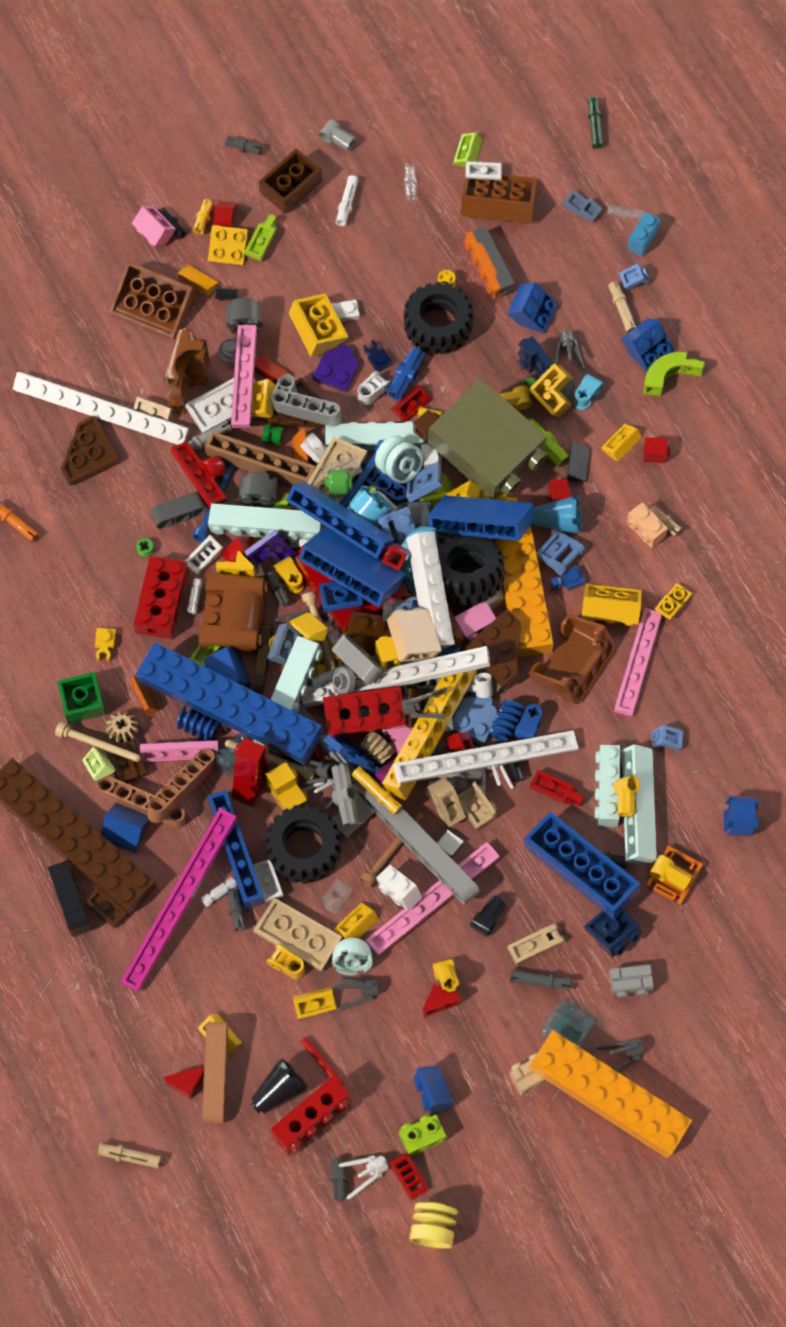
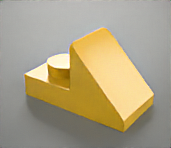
[216,551,256,577]

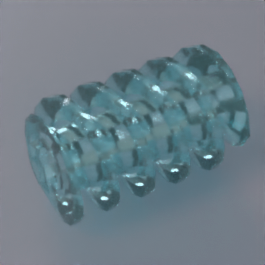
[214,733,250,776]

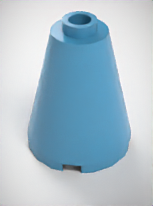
[533,496,582,534]

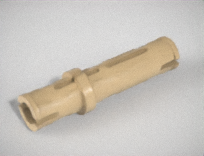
[608,281,637,333]
[98,1142,161,1169]

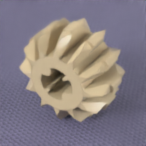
[106,711,139,744]
[361,732,393,764]

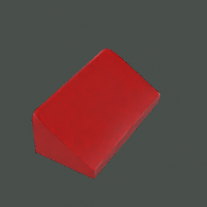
[254,355,291,385]
[390,385,431,422]

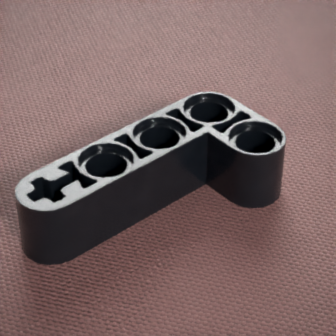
[48,861,91,937]

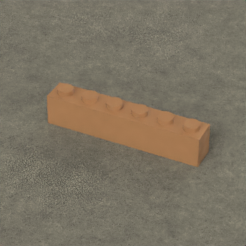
[205,431,316,486]

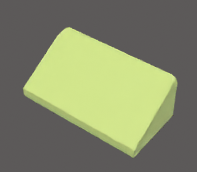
[82,746,116,781]

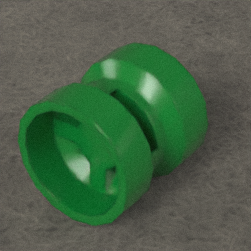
[262,424,284,445]

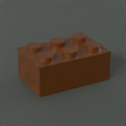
[259,148,322,214]

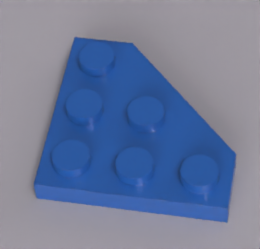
[323,734,382,778]

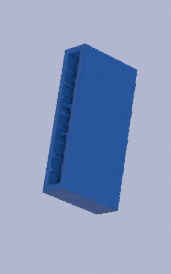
[428,495,534,541]
[298,527,406,608]

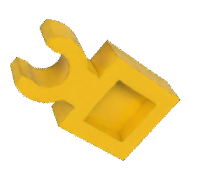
[95,628,116,662]

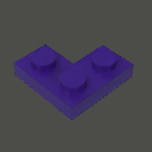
[244,529,296,566]

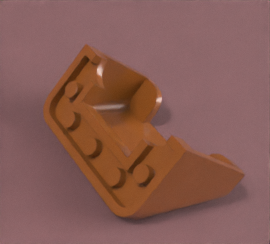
[528,614,615,704]

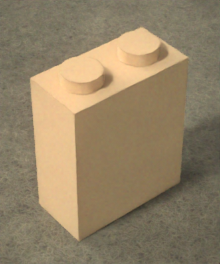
[387,608,442,662]

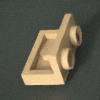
[457,781,497,830]

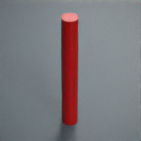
[300,1037,344,1086]

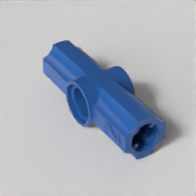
[387,347,425,400]

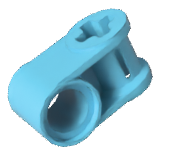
[574,374,604,410]

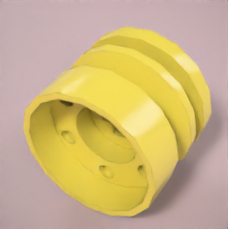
[410,1202,458,1249]

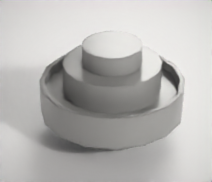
[218,339,237,365]
[333,667,356,695]

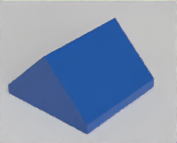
[319,581,363,613]
[203,647,251,687]
[101,803,150,852]

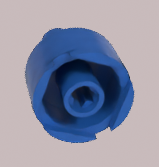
[723,796,759,837]

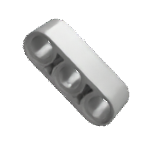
[332,634,383,685]

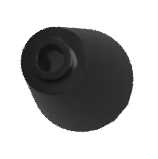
[251,1058,308,1114]

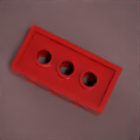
[133,556,188,640]
[323,687,406,736]
[270,1076,350,1156]

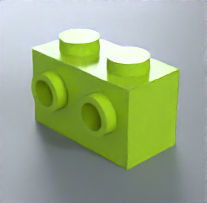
[399,1114,446,1157]

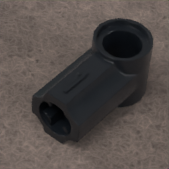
[470,895,506,937]

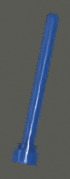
[340,440,384,508]
[192,464,234,542]

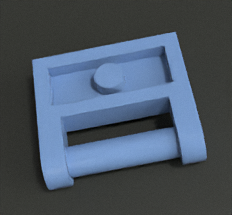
[377,507,415,546]
[536,530,585,575]

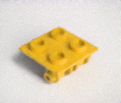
[208,225,248,265]

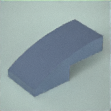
[561,189,603,222]

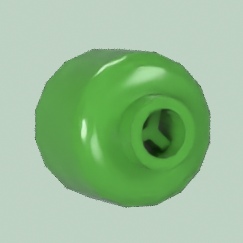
[325,470,353,495]

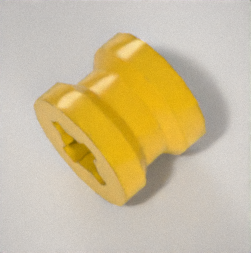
[438,270,456,288]

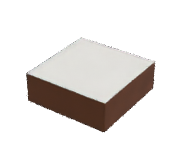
[437,830,464,858]

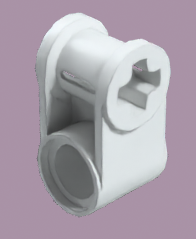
[358,371,391,406]

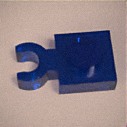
[363,340,393,372]

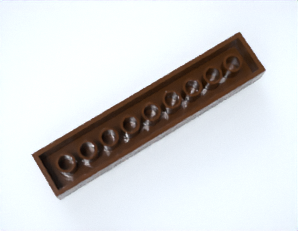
[0,758,157,917]

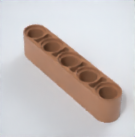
[147,749,215,823]
[97,776,187,828]
[203,1022,228,1124]

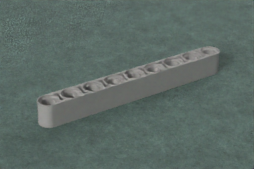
[352,771,480,905]

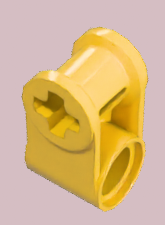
[273,556,304,594]
[266,945,305,979]

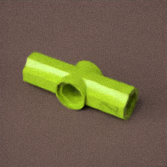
[529,419,570,468]

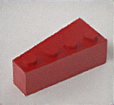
[232,737,269,807]

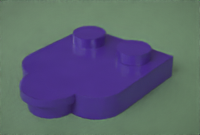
[313,345,358,392]

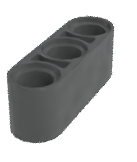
[150,492,208,529]

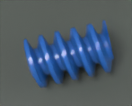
[489,700,525,743]
[177,706,221,741]

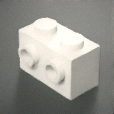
[376,865,422,911]

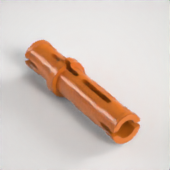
[0,503,39,543]

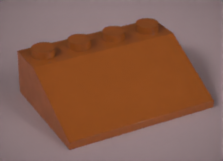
[460,174,537,224]
[109,261,198,339]

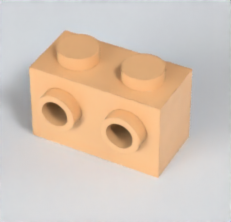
[627,502,668,549]

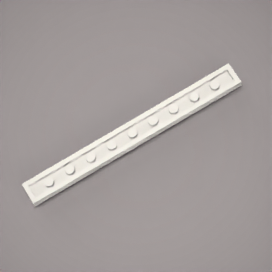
[13,372,189,444]
[302,646,490,708]
[393,730,579,784]

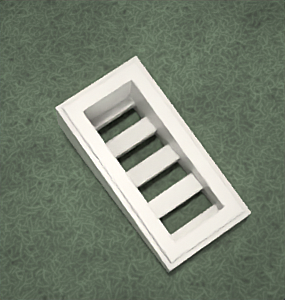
[184,535,225,575]

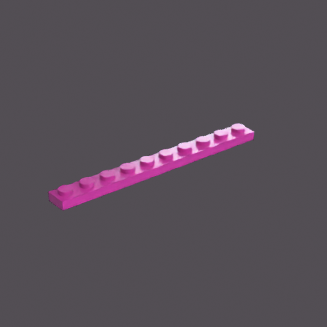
[121,808,238,992]

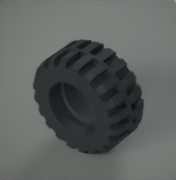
[404,282,473,354]
[437,535,505,606]
[265,804,341,884]

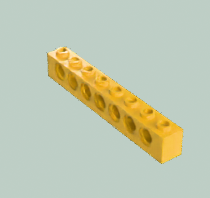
[382,670,477,800]

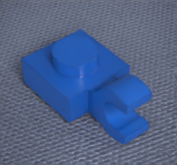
[550,566,586,591]

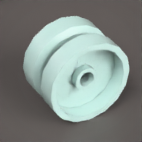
[375,435,423,483]

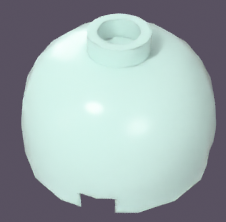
[332,937,373,975]

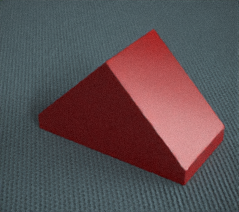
[213,201,237,227]
[222,537,258,562]
[422,984,462,1017]
[164,1066,204,1099]

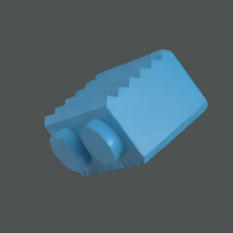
[627,212,660,257]

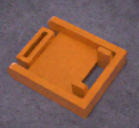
[645,845,703,905]

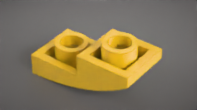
[655,583,692,620]

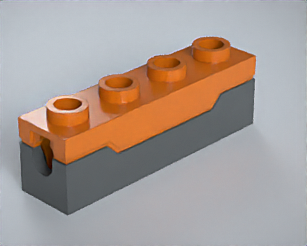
[464,226,515,300]

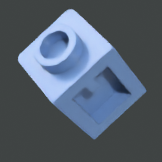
[619,263,650,290]
[651,725,683,751]

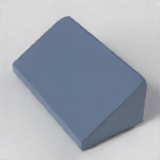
[267,623,301,665]

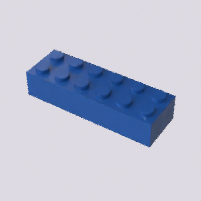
[524,811,641,920]

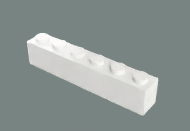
[407,531,454,649]

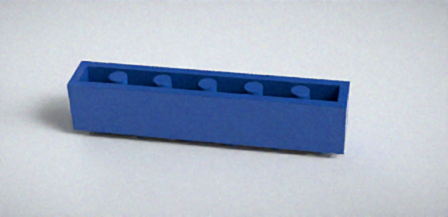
[286,481,395,559]
[208,790,265,910]

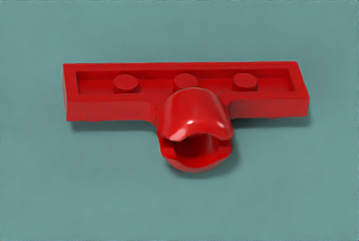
[170,441,226,508]

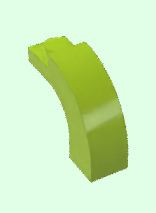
[643,352,704,397]

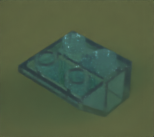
[542,999,598,1048]

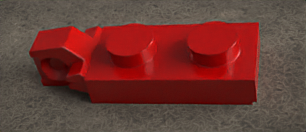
[529,770,584,807]

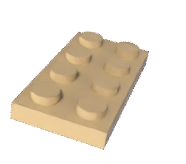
[308,437,367,504]
[253,898,342,972]

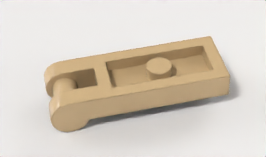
[507,923,566,965]

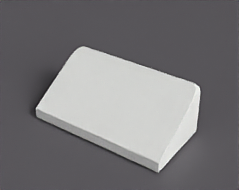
[465,161,502,180]

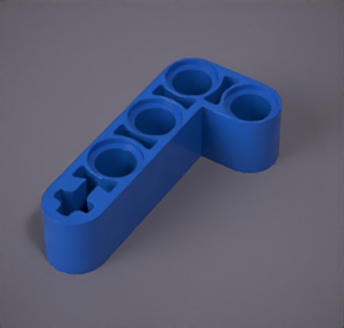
[353,461,407,505]

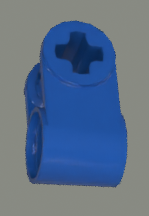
[514,704,542,740]

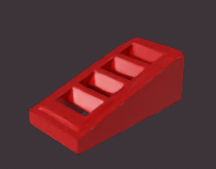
[389,1152,429,1201]

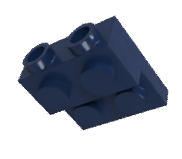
[517,336,554,378]
[584,911,642,958]

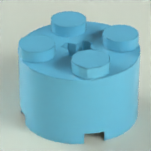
[347,485,393,527]

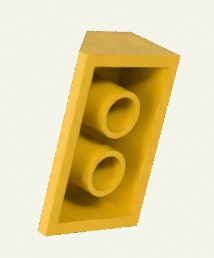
[289,293,348,357]
[581,583,642,626]

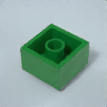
[57,672,106,724]

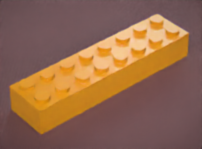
[493,526,553,658]
[529,1030,692,1158]

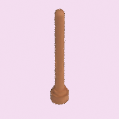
[358,812,424,888]

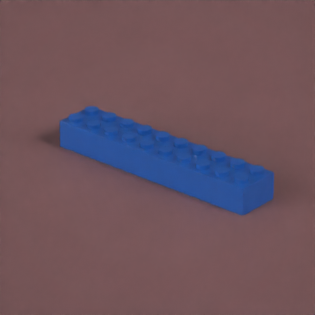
[135,642,324,765]

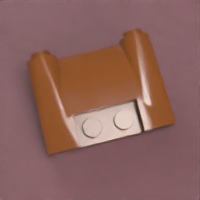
[164,328,210,414]
[199,572,269,656]

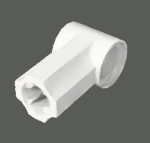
[467,673,493,698]

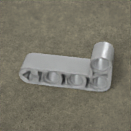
[272,374,342,427]

